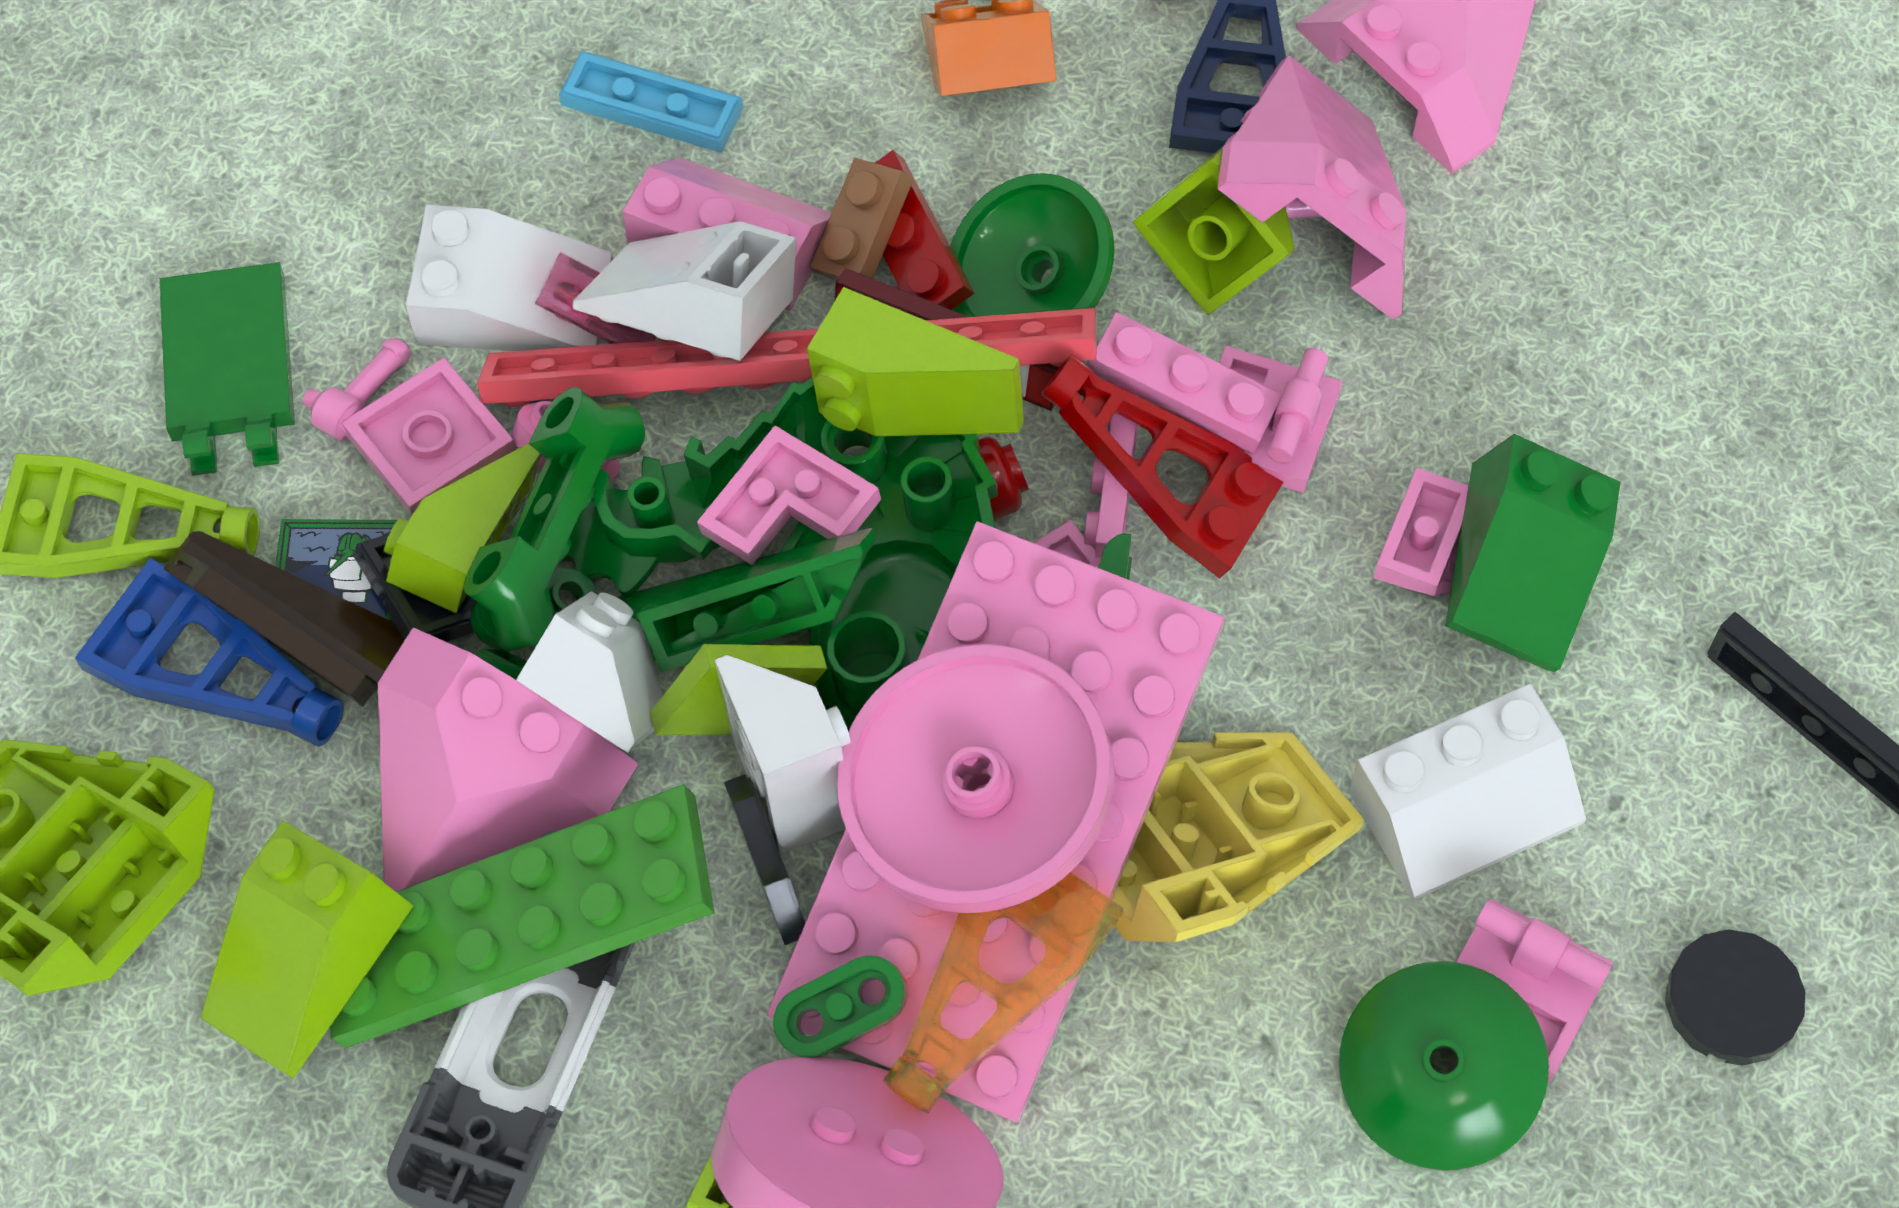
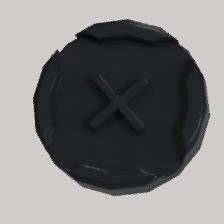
[1665,930,1806,1066]

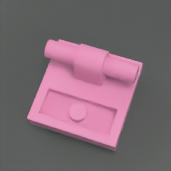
[1186,346,1343,493]
[1456,899,1614,1083]

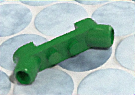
[464,387,645,652]

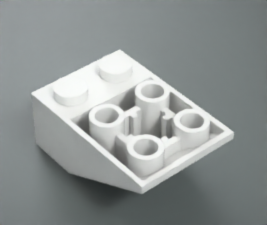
[573,221,796,361]

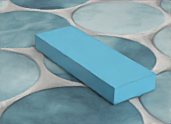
[559,51,743,153]

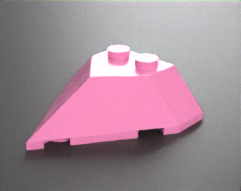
[1296,0,1536,174]
[378,628,638,892]

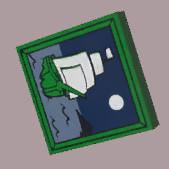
[276,519,397,622]

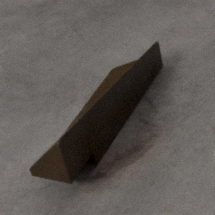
[164,531,405,707]

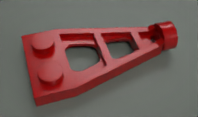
[1041,354,1283,579]

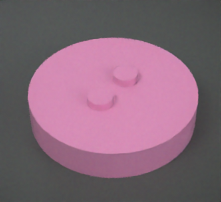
[711,1057,1003,1208]

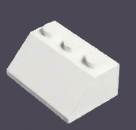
[715,655,851,854]
[1349,683,1586,901]

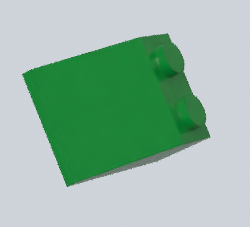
[1445,434,1621,672]

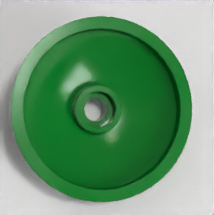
[950,173,1115,317]
[1339,961,1549,1171]

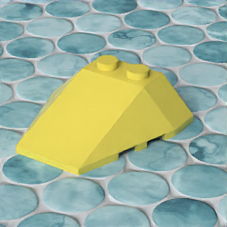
[1106,732,1364,942]

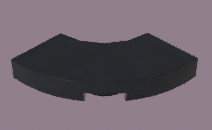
[724,774,805,945]

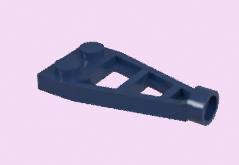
[1169,0,1286,153]

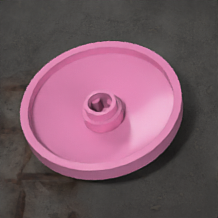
[837,644,1114,913]

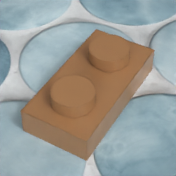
[810,157,913,280]

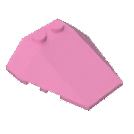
[1217,55,1406,320]

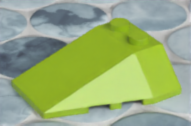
[0,739,215,996]

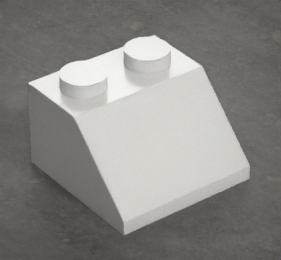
[516,591,663,753]

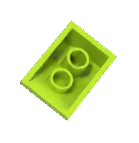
[807,287,1024,436]
[200,820,414,1079]

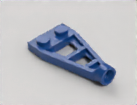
[75,558,344,747]

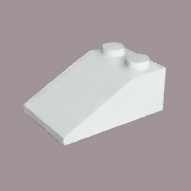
[406,204,613,351]

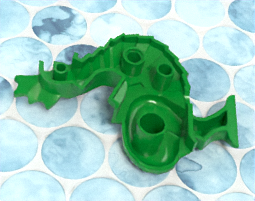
[563,377,1132,732]

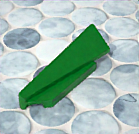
[617,528,876,672]

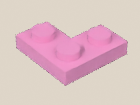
[697,426,881,565]

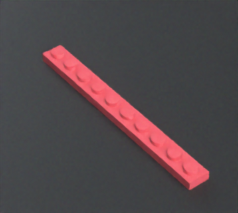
[477,308,1097,407]

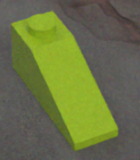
[384,443,542,613]

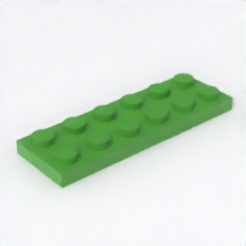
[330,784,715,1049]

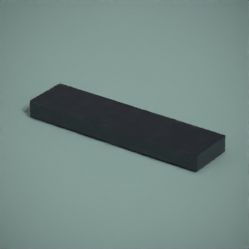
[1707,612,1899,815]

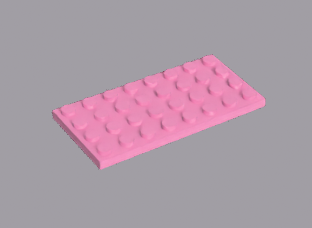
[766,521,1225,1123]

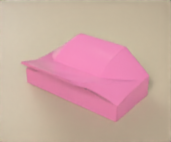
[1373,467,1468,596]

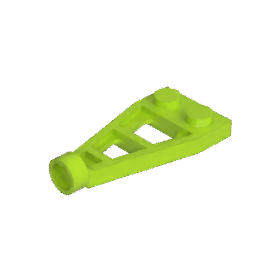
[0,453,260,578]

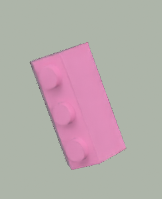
[623,158,832,311]

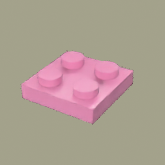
[341,357,516,516]

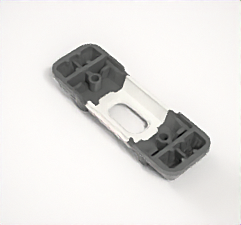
[386,830,635,1208]

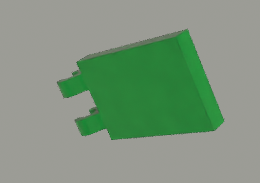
[159,262,295,476]

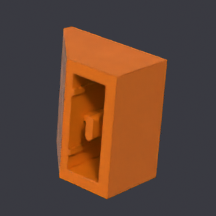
[921,0,1057,96]

